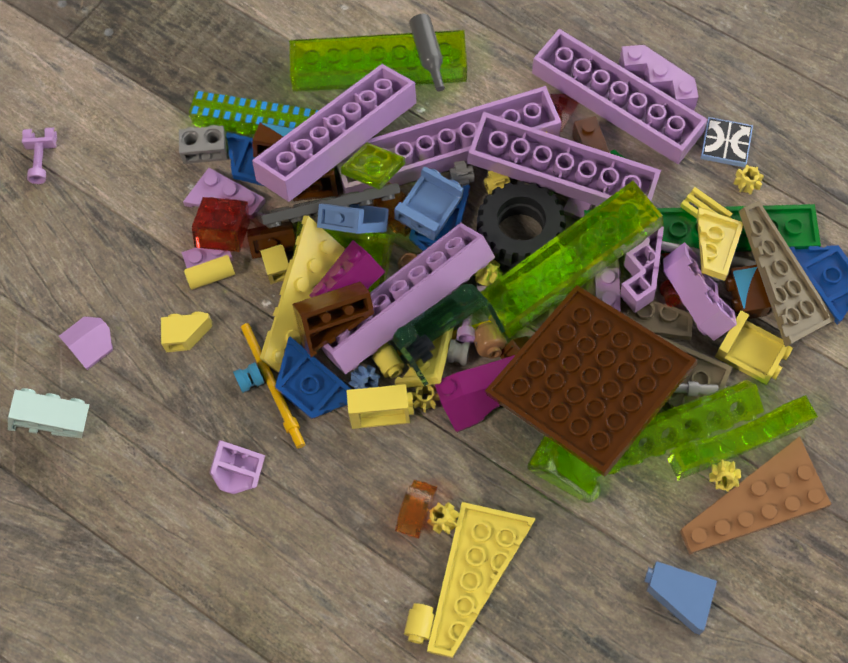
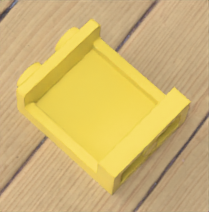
[715,311,793,385]

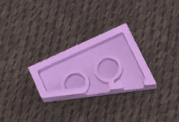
[183,168,265,219]

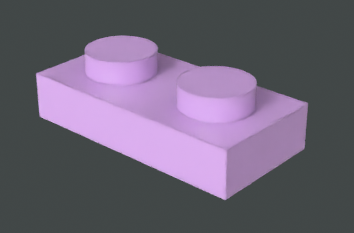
[181,237,233,268]
[594,268,621,311]

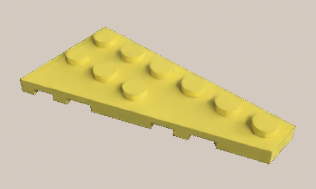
[260,216,345,372]
[427,502,536,658]

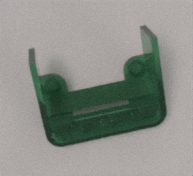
[393,284,506,386]

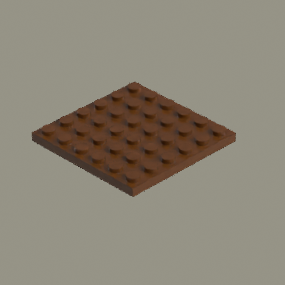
[485,285,697,477]

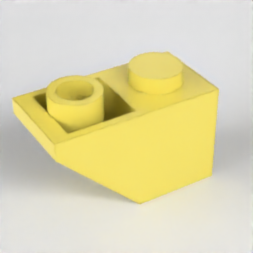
[161,312,212,352]

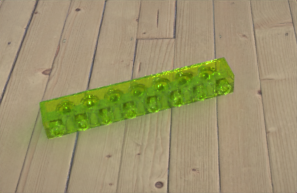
[565,380,764,484]

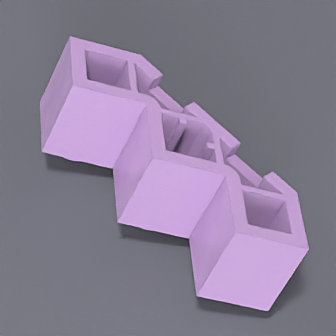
[619,45,698,111]
[620,211,664,313]
[663,242,737,341]

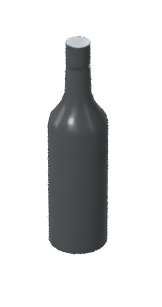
[409,14,445,92]

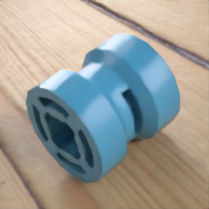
[233,362,264,393]

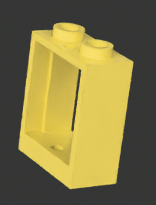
[347,384,414,429]

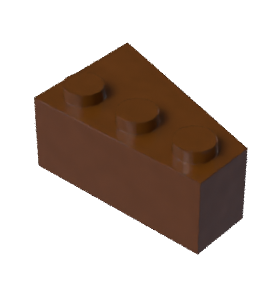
[292,282,374,357]

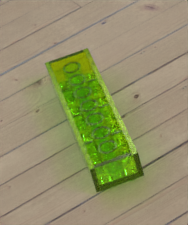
[289,30,467,92]
[477,181,664,338]

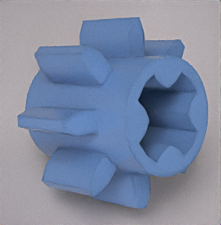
[349,365,380,389]

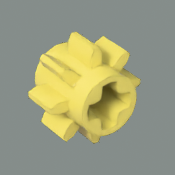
[734,165,764,195]
[484,171,510,195]
[474,259,503,286]
[412,385,440,413]
[709,459,741,492]
[427,502,460,534]

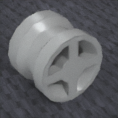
[447,339,470,366]

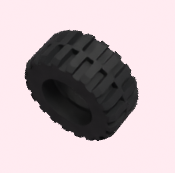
[477,181,566,273]

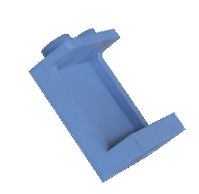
[394,166,464,241]
[317,204,389,234]

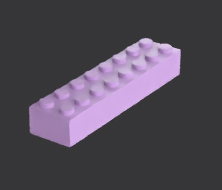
[532,29,708,165]
[252,64,416,202]
[467,112,661,219]
[321,223,495,374]

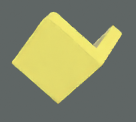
[260,245,289,284]

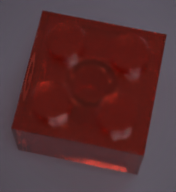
[192,197,250,252]

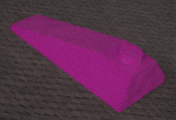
[435,355,515,432]

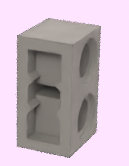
[179,125,228,164]

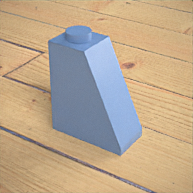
[644,561,717,635]

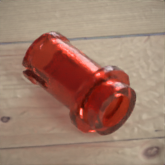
[660,280,680,307]

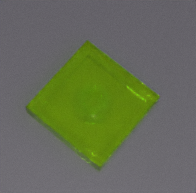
[341,142,405,190]

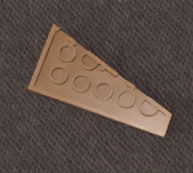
[680,436,831,554]

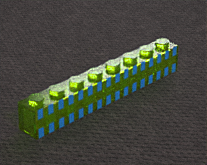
[189,91,319,135]

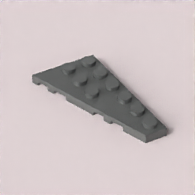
[256,183,401,228]

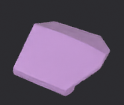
[59,317,113,370]
[209,440,265,494]

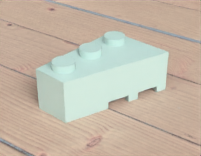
[8,388,89,438]

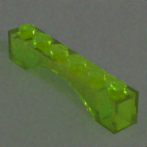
[667,395,818,480]

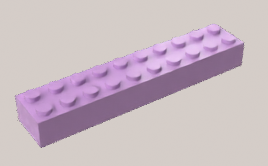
[335,86,561,193]

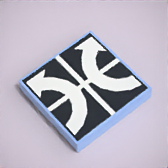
[700,117,753,168]

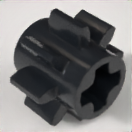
[405,333,435,363]

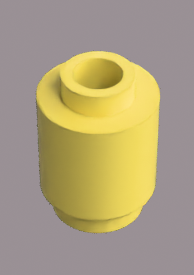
[372,342,404,379]
[404,603,435,644]

